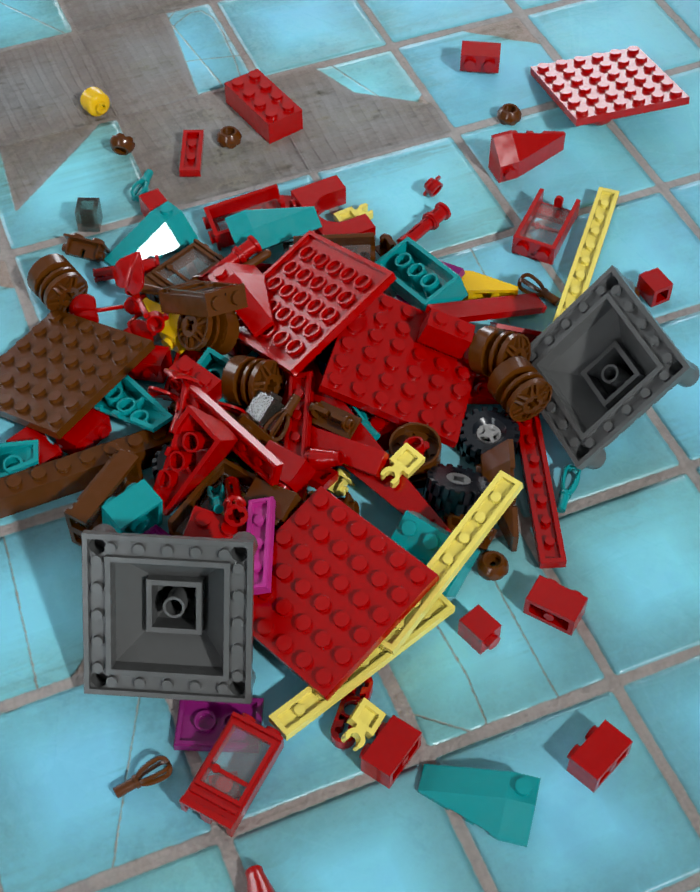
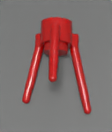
[136,298,169,336]

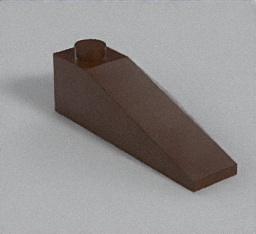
[475,439,519,552]

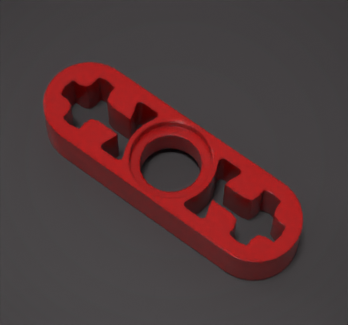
[331,677,373,749]

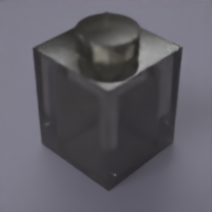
[75,197,103,232]
[245,390,285,431]

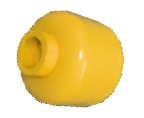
[80,87,110,117]

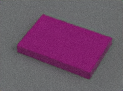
[173,698,264,754]

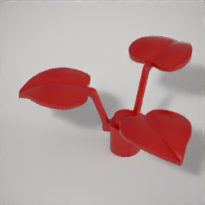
[69,251,154,343]
[148,368,252,435]

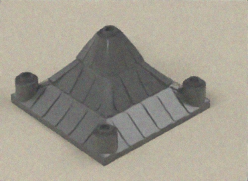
[530,265,700,470]
[81,524,258,704]

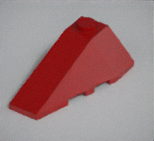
[488,130,566,183]
[208,263,275,338]
[153,405,238,516]

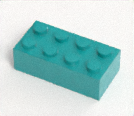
[374,236,468,311]

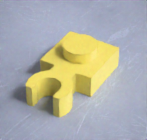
[333,203,373,222]
[380,442,425,488]
[341,697,386,752]

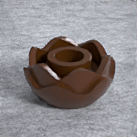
[497,103,522,126]
[217,126,242,149]
[109,133,135,155]
[476,550,509,581]

